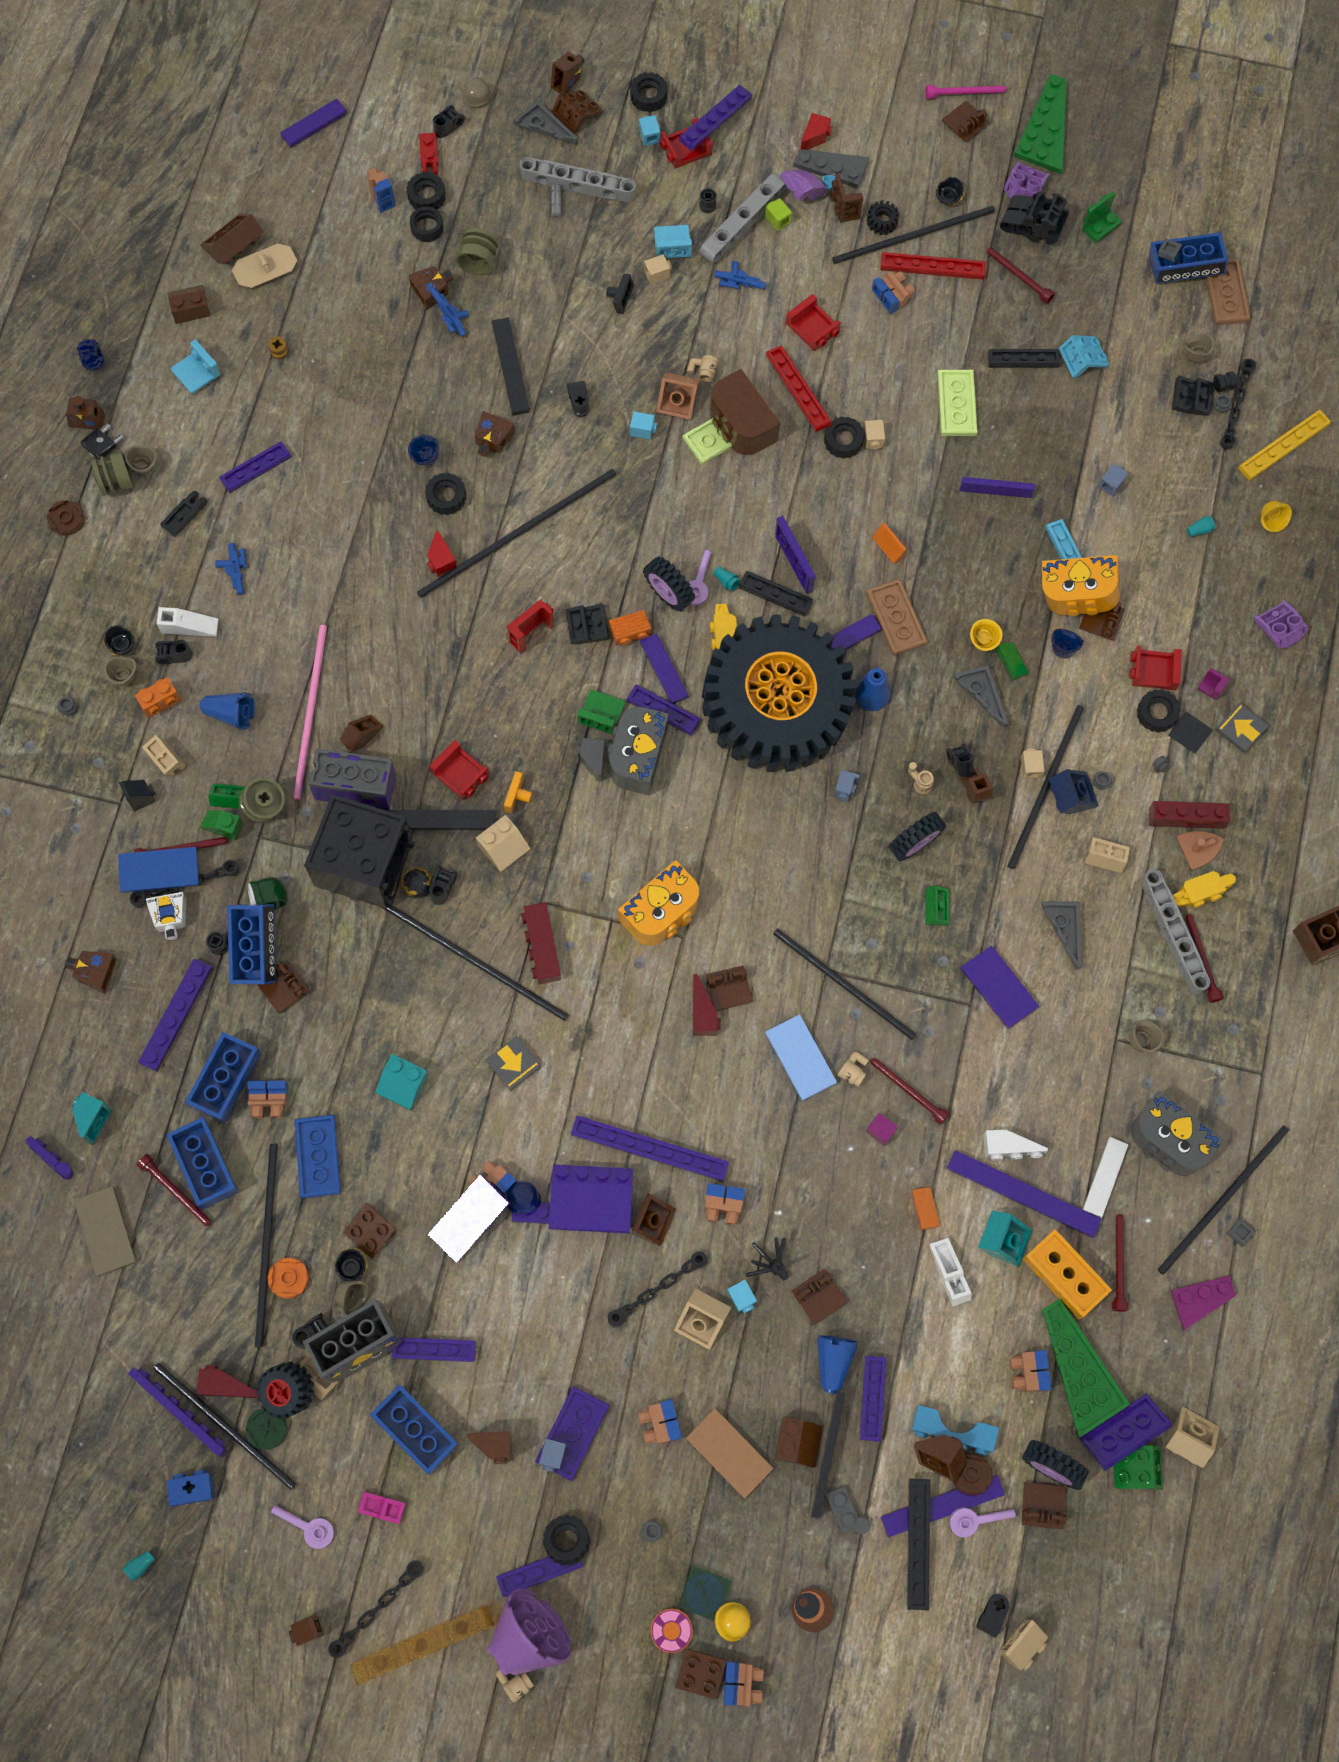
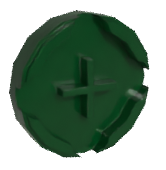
[245,1408,288,1450]

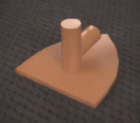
[1176,831,1224,870]

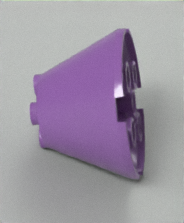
[487,1588,572,1675]

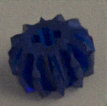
[77,339,104,370]

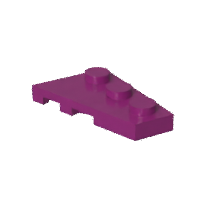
[1171,1276,1236,1331]

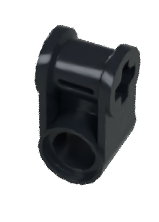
[433,105,465,138]
[567,381,589,417]
[155,640,193,665]
[946,743,974,777]
[429,865,458,905]
[292,1313,328,1349]
[976,1594,1009,1638]

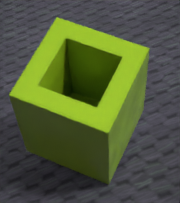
[765,198,792,231]

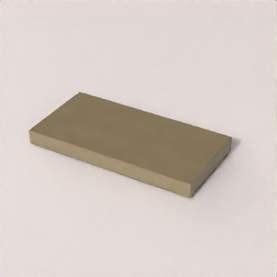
[74,1186,137,1277]

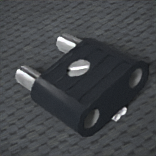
[80,423,124,460]

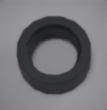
[410,206,444,242]

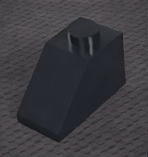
[119,780,156,812]

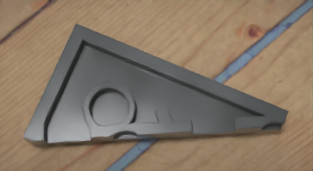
[513,101,578,144]
[953,665,1009,727]
[1041,901,1082,969]

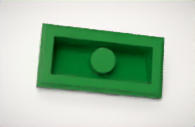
[996,642,1029,681]
[208,784,245,809]
[925,885,949,926]

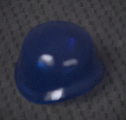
[408,435,439,466]
[1051,629,1083,659]
[507,1181,541,1214]

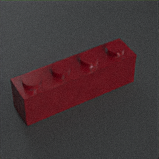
[1149,801,1230,829]
[521,902,561,985]

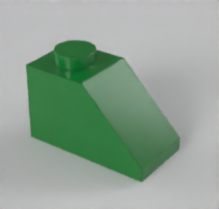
[200,810,243,841]

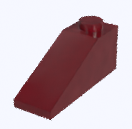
[693,974,721,1036]
[196,1365,260,1398]

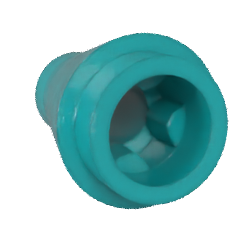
[1186,516,1216,537]
[713,566,740,592]
[122,1550,155,1582]

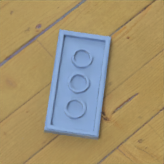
[765,1014,837,1101]

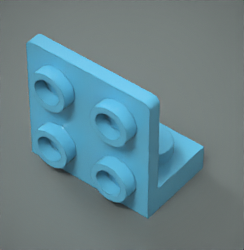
[654,225,692,258]
[1059,335,1110,378]
[171,339,221,394]

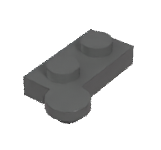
[825,1486,870,1535]

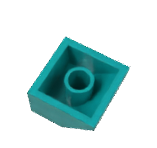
[375,1054,429,1110]
[72,1092,112,1146]
[978,1210,1032,1267]

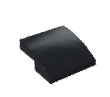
[1172,375,1214,415]
[565,603,610,644]

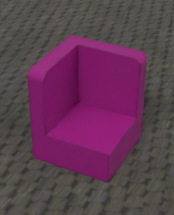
[1198,668,1230,700]
[866,1113,898,1146]

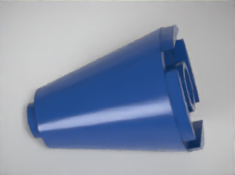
[854,668,891,711]
[200,692,255,730]
[817,1335,858,1394]

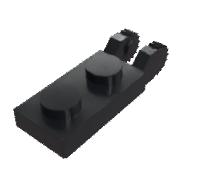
[160,491,207,537]

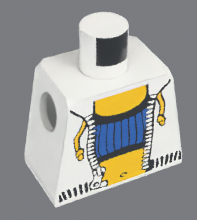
[146,892,187,940]

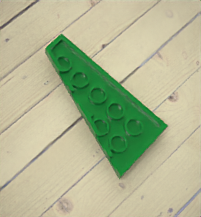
[1014,74,1066,175]
[1042,1299,1130,1438]

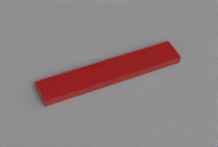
[880,252,986,280]
[766,345,832,432]

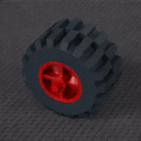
[256,1362,315,1419]

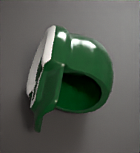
[247,877,288,910]

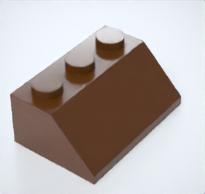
[200,213,264,264]

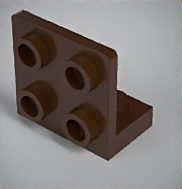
[551,90,603,133]
[830,173,863,223]

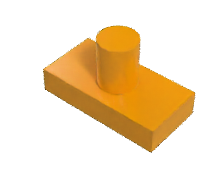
[504,771,533,814]

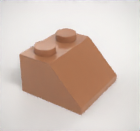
[656,372,700,420]

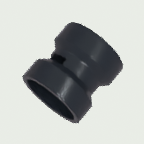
[699,188,717,213]
[1213,371,1237,392]
[206,932,228,955]

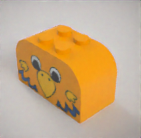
[1042,555,1121,616]
[618,860,699,946]

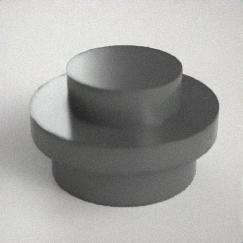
[1213,394,1231,412]
[57,697,77,715]
[1152,756,1171,773]
[1093,771,1112,790]
[642,1520,663,1542]

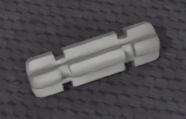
[551,184,561,217]

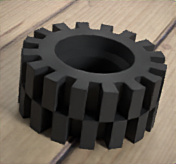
[867,200,899,235]

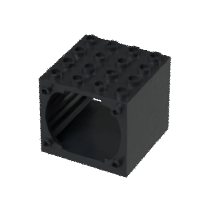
[304,794,415,908]

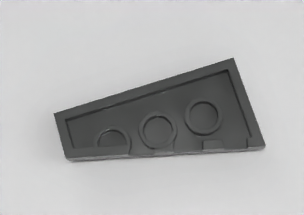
[793,149,870,188]

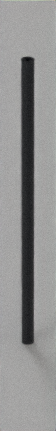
[832,206,994,264]
[1007,705,1084,869]
[1157,1125,1289,1275]
[255,1144,278,1347]

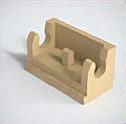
[142,735,186,776]
[1085,837,1130,873]

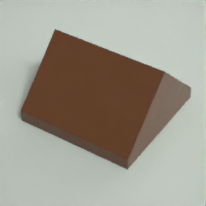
[632,1193,676,1246]

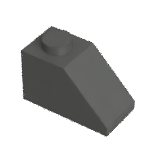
[577,738,605,781]

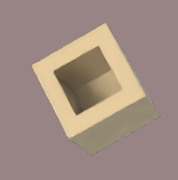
[644,254,672,285]
[864,420,885,450]
[1020,749,1045,779]

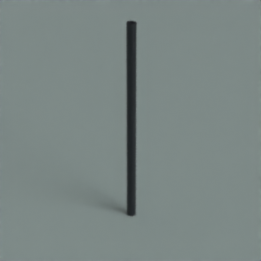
[773,928,916,1040]
[153,1363,296,1490]

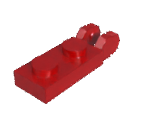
[419,133,439,176]

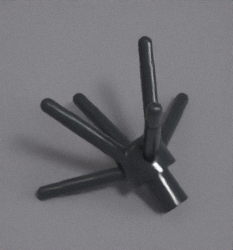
[746,1237,788,1280]

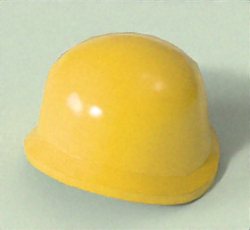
[1261,501,1292,532]
[970,619,1002,651]
[715,1602,751,1642]

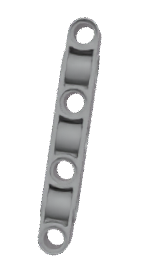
[520,157,636,202]
[699,172,787,264]
[1141,869,1210,995]

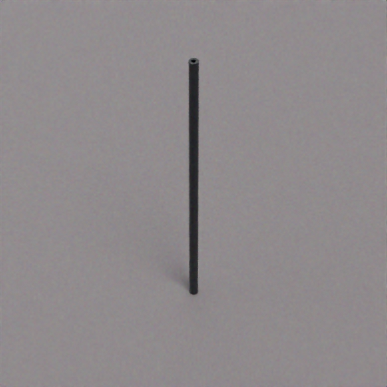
[417,469,616,598]
[381,904,569,1021]

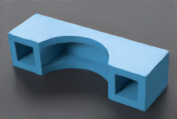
[910,1405,999,1456]

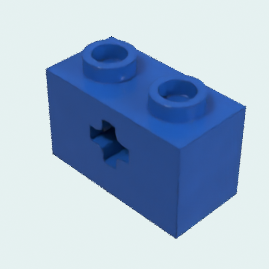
[167,1470,215,1507]

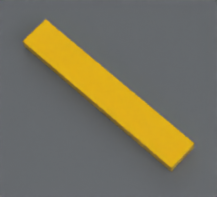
[1238,409,1331,481]

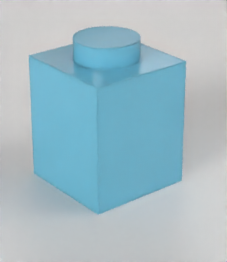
[639,115,660,146]
[630,411,657,440]
[727,1280,757,1314]

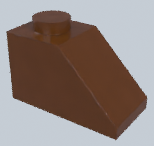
[339,715,384,752]
[289,1615,324,1646]

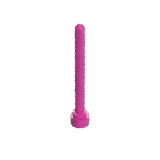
[925,85,1007,99]

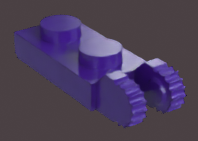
[25,1136,73,1180]

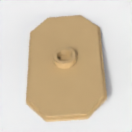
[232,244,297,288]

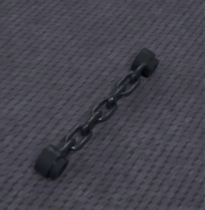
[1220,358,1256,450]
[129,859,239,908]
[608,1251,707,1327]
[328,1561,424,1658]

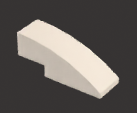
[929,1238,972,1307]

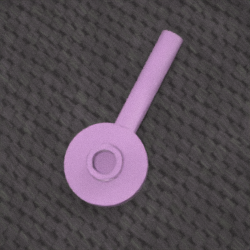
[689,550,711,605]
[271,1505,334,1549]
[949,1507,1016,1538]

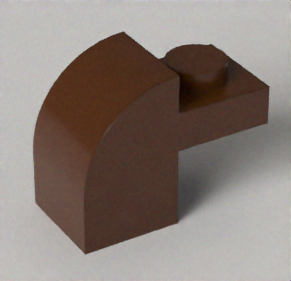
[960,767,993,803]

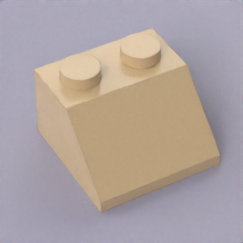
[476,815,531,873]
[674,1288,731,1350]
[1166,1406,1220,1468]
[998,1619,1048,1671]

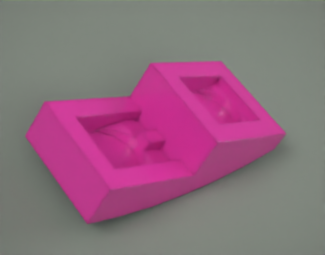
[357,1491,405,1524]

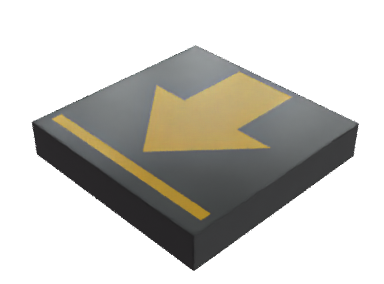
[1215,702,1269,753]
[486,1036,541,1091]

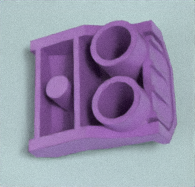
[1004,162,1049,198]
[780,170,828,201]
[1254,600,1308,649]

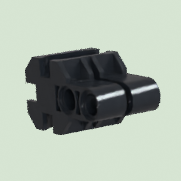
[1000,191,1069,245]

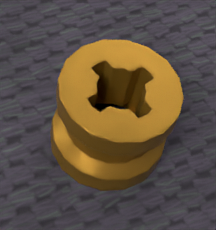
[268,336,288,359]

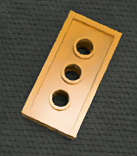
[1022,1229,1112,1320]

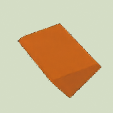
[872,523,906,564]
[911,1187,940,1231]

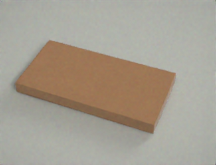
[1205,259,1251,325]
[866,579,928,656]
[685,1408,774,1499]

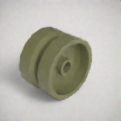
[239,778,285,823]

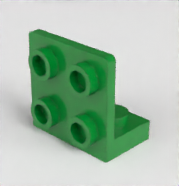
[1082,191,1122,244]
[577,690,625,735]
[1114,1445,1163,1490]

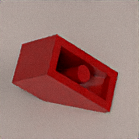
[801,113,833,150]
[427,531,457,578]

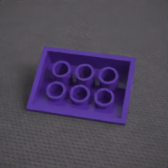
[549,1164,633,1234]

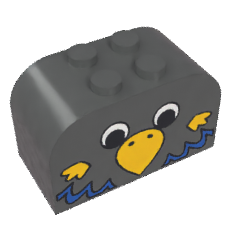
[608,707,669,796]
[1131,1091,1225,1176]
[303,1299,402,1382]

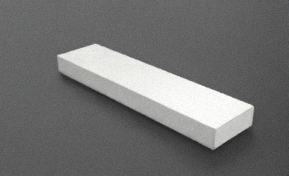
[1082,1137,1128,1218]

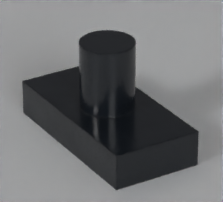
[606,274,634,314]

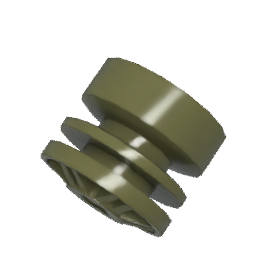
[456,228,498,275]
[91,450,134,496]

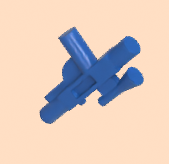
[714,261,766,290]
[430,288,469,337]
[215,543,247,595]

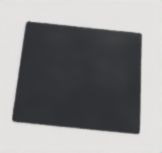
[1168,712,1213,753]

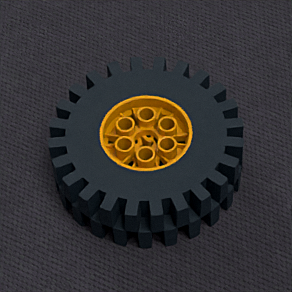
[702,614,857,772]

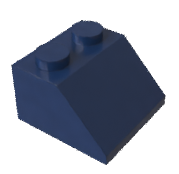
[1049,769,1099,814]

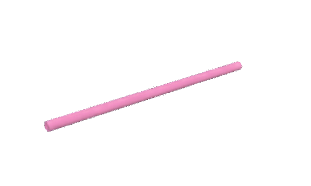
[293,625,327,801]

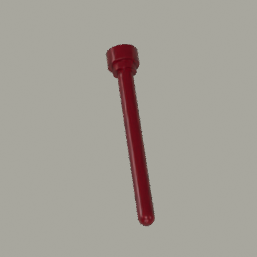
[987,248,1055,305]
[134,837,228,852]
[1185,914,1224,1003]
[871,1058,950,1125]
[136,1154,211,1226]
[1112,1214,1128,1312]

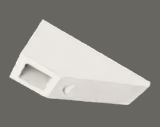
[157,607,219,637]
[983,1130,1048,1161]

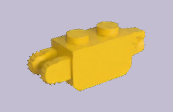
[709,604,737,650]
[1172,871,1236,909]

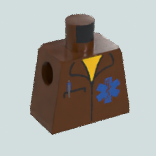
[551,52,585,94]
[408,266,454,310]
[66,396,106,430]
[475,411,515,457]
[66,951,117,994]

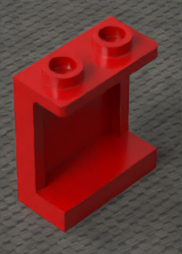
[659,117,713,169]
[786,294,841,351]
[507,599,554,654]
[1129,645,1182,691]
[429,740,489,801]

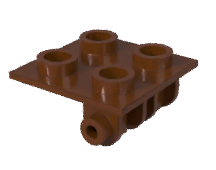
[941,101,990,142]
[1079,602,1125,641]
[257,961,311,1013]
[706,965,753,1011]
[343,1202,396,1259]
[792,1268,848,1325]
[1021,1482,1066,1530]
[675,1648,727,1699]

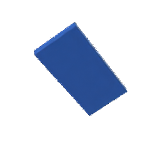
[118,847,199,893]
[295,1115,341,1199]

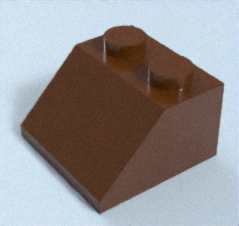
[168,285,210,324]
[774,1416,822,1468]
[467,1431,512,1464]
[914,1434,967,1483]

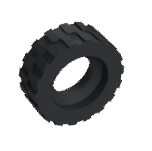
[630,72,668,112]
[406,172,446,210]
[824,417,865,459]
[425,473,466,515]
[1137,689,1181,733]
[543,1515,591,1566]

